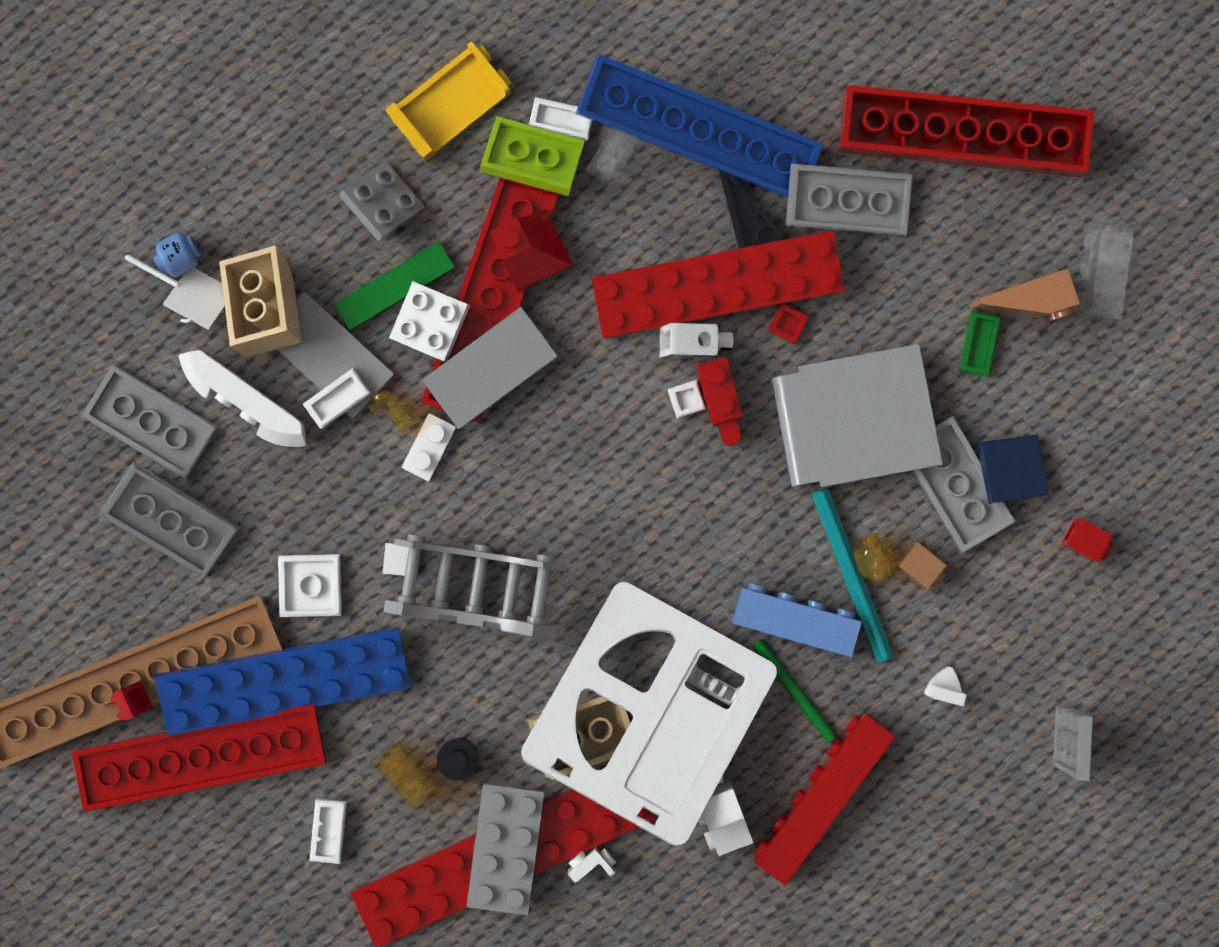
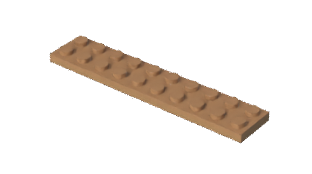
[0,595,284,769]

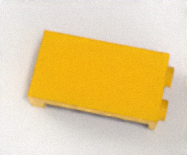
[385,41,511,162]

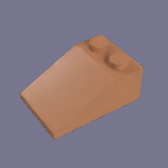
[970,268,1080,322]

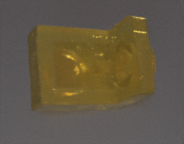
[368,390,415,432]

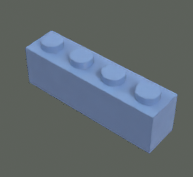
[731,583,862,657]

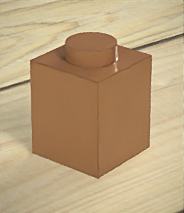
[895,542,947,589]

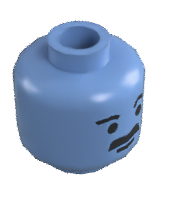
[153,232,202,278]

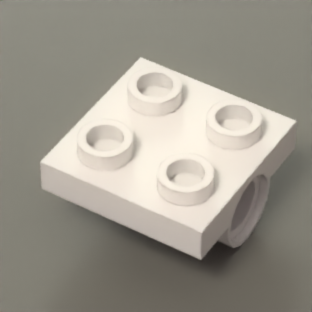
[389,281,470,362]

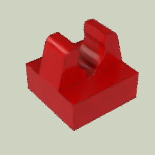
[110,681,153,721]

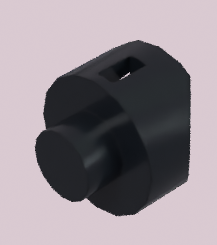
[437,737,479,781]

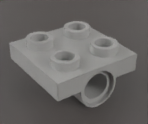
[339,160,425,242]

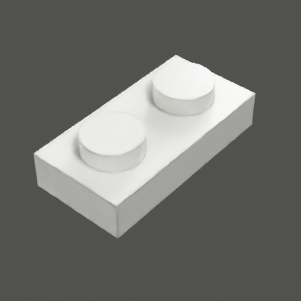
[401,413,457,481]

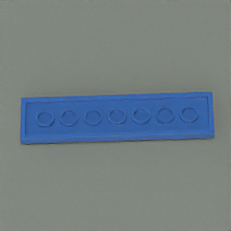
[576,54,823,198]
[154,627,411,736]

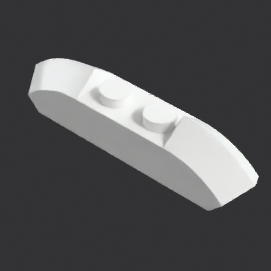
[179,350,306,447]

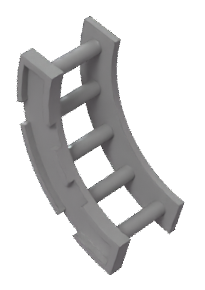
[383,534,567,639]

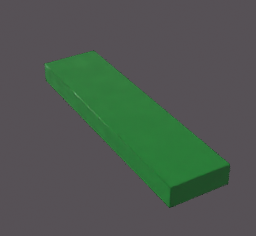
[334,241,455,331]

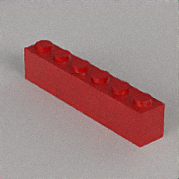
[753,712,896,886]

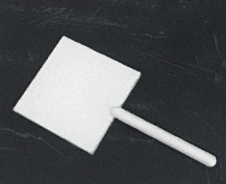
[125,255,225,330]

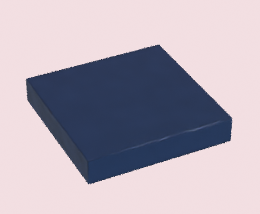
[977,434,1049,504]

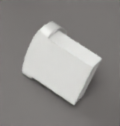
[924,666,967,707]

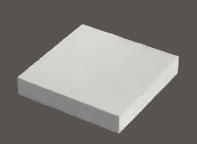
[278,554,342,617]

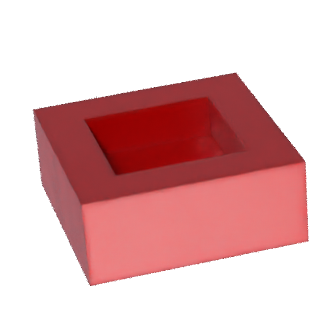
[767,303,809,344]

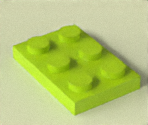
[480,116,585,196]

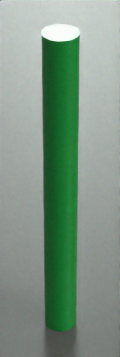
[753,639,837,743]

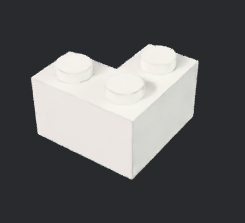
[698,782,753,856]

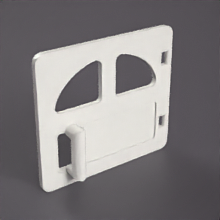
[521,582,777,846]

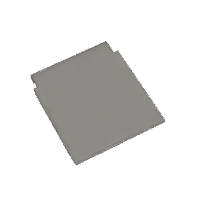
[771,344,943,488]

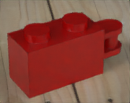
[695,357,743,446]

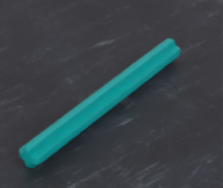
[812,488,893,662]

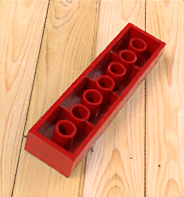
[838,85,1094,177]

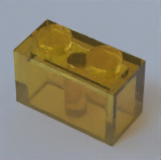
[373,740,439,810]

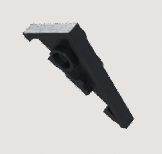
[719,171,787,249]

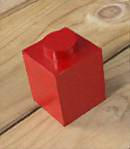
[1061,518,1113,562]

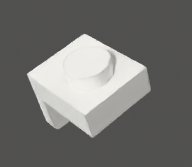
[567,847,616,883]

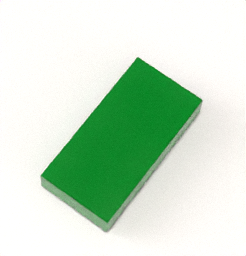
[958,311,1002,377]

